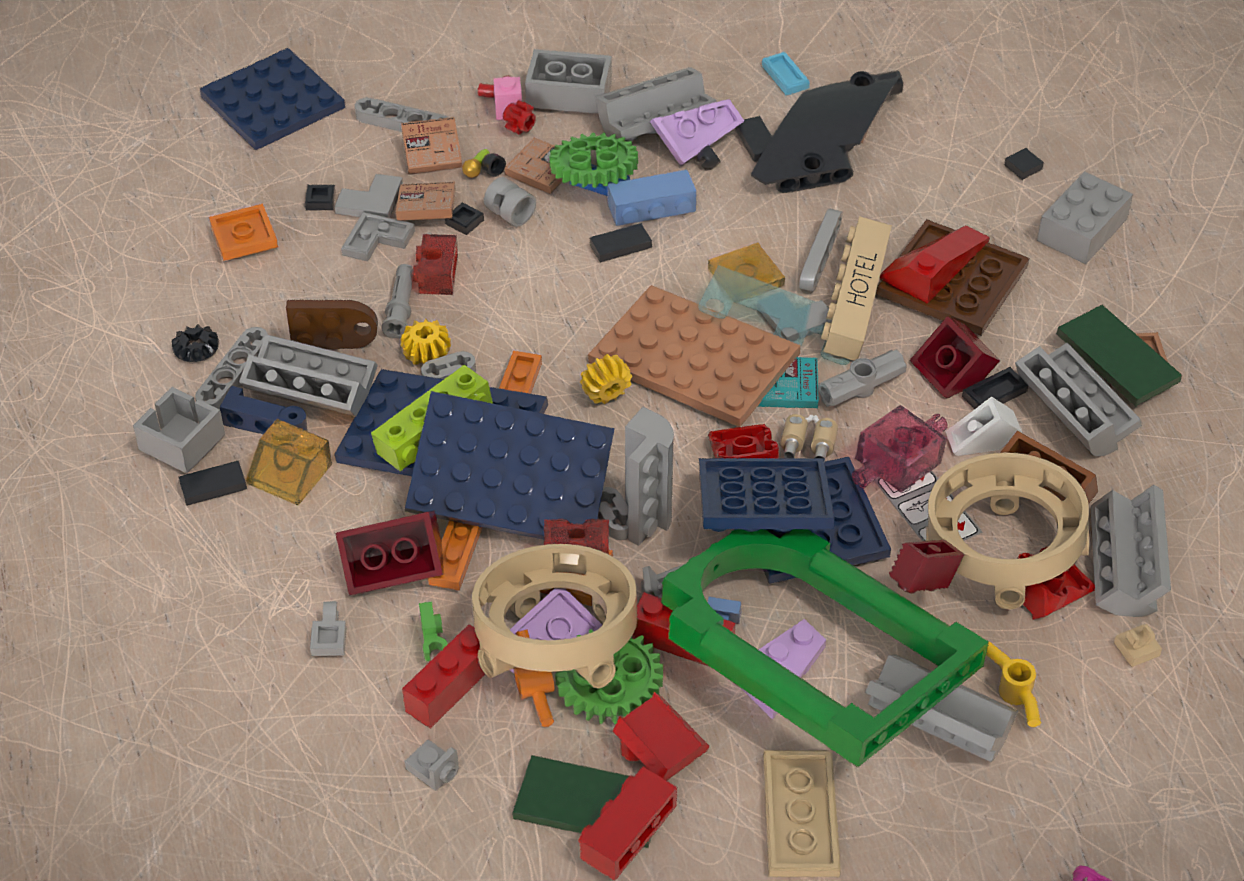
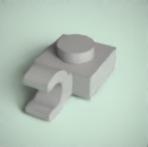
[310,601,347,656]

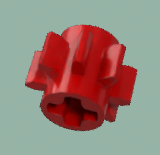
[503,100,536,135]

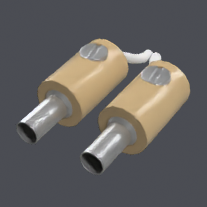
[780,414,838,462]

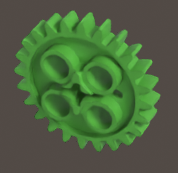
[549,133,638,188]
[555,629,663,724]

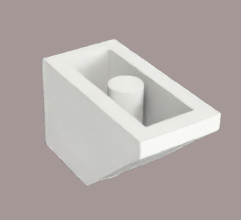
[945,397,1022,456]

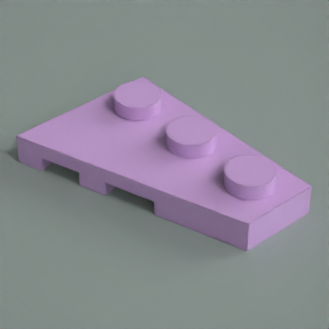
[649,99,744,166]
[509,588,602,673]
[741,619,826,720]

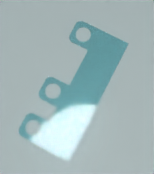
[698,265,850,365]

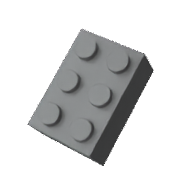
[525,49,612,114]
[1037,171,1133,264]

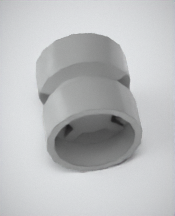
[484,177,536,227]

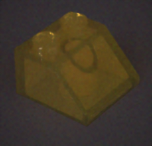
[246,419,332,506]

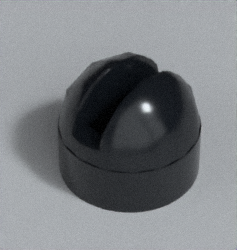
[697,144,721,168]
[482,153,506,177]

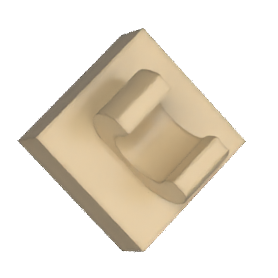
[1114,624,1162,667]

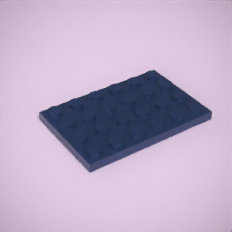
[334,369,548,476]
[405,391,615,545]

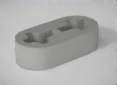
[421,351,476,379]
[598,487,628,540]

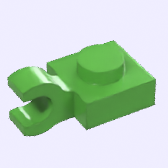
[419,601,448,662]

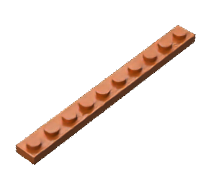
[428,350,542,591]

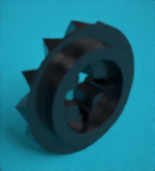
[171,324,219,362]

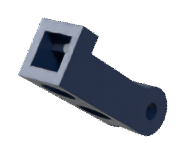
[220,386,308,441]

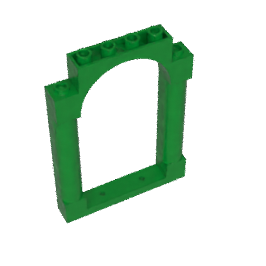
[661,529,989,768]

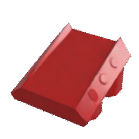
[708,424,779,458]
[1017,547,1095,620]
[613,692,710,781]

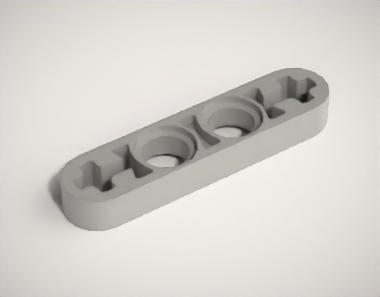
[355,98,449,132]
[799,208,843,292]
[195,327,268,409]

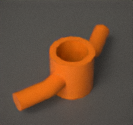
[514,629,555,727]

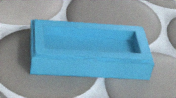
[762,52,810,96]

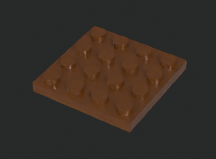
[876,219,1030,336]

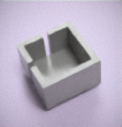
[133,387,225,473]

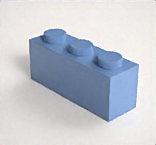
[608,170,696,226]

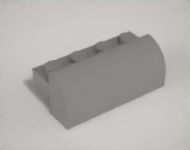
[595,67,717,142]
[239,334,378,416]
[1015,343,1142,456]
[625,407,674,546]
[1091,485,1171,617]
[865,655,1018,762]

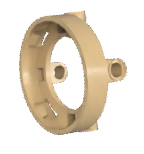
[926,453,1089,610]
[472,544,637,688]

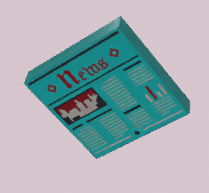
[758,357,819,408]

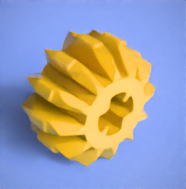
[400,318,451,365]
[580,354,632,404]

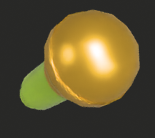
[462,149,489,178]

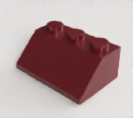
[335,510,444,596]

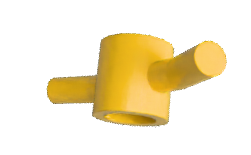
[986,641,1041,727]

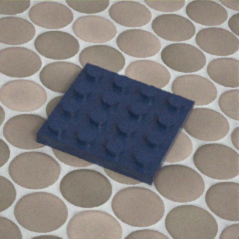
[199,48,346,150]
[763,457,891,584]
[699,458,834,532]

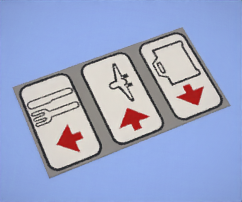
[873,459,983,541]

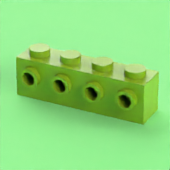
[371,365,493,472]

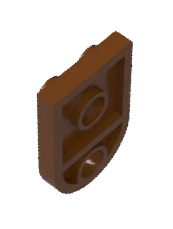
[286,300,378,350]

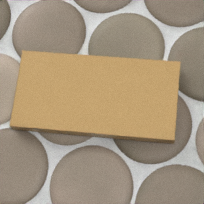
[763,750,841,877]

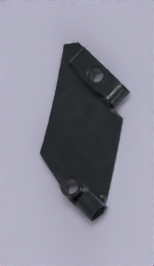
[751,70,904,193]

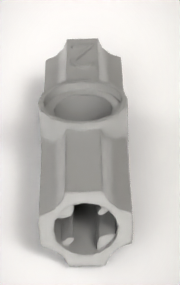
[818,349,907,407]

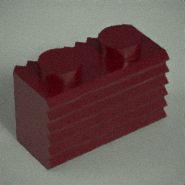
[889,539,964,594]

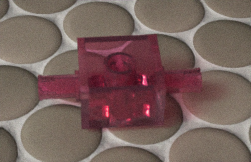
[852,405,948,492]

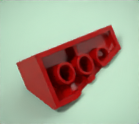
[879,225,990,304]

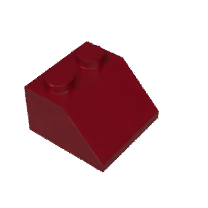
[909,316,1000,399]

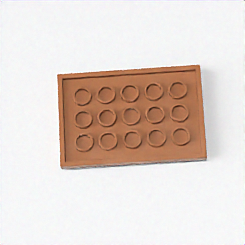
[588,285,800,427]

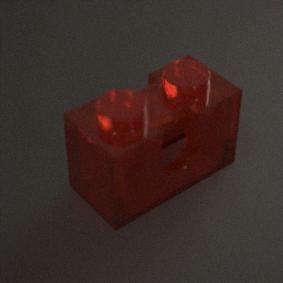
[413,234,458,295]
[544,519,609,554]

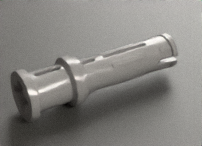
[382,264,415,338]

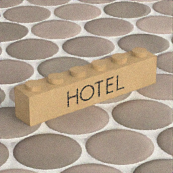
[821,216,892,361]

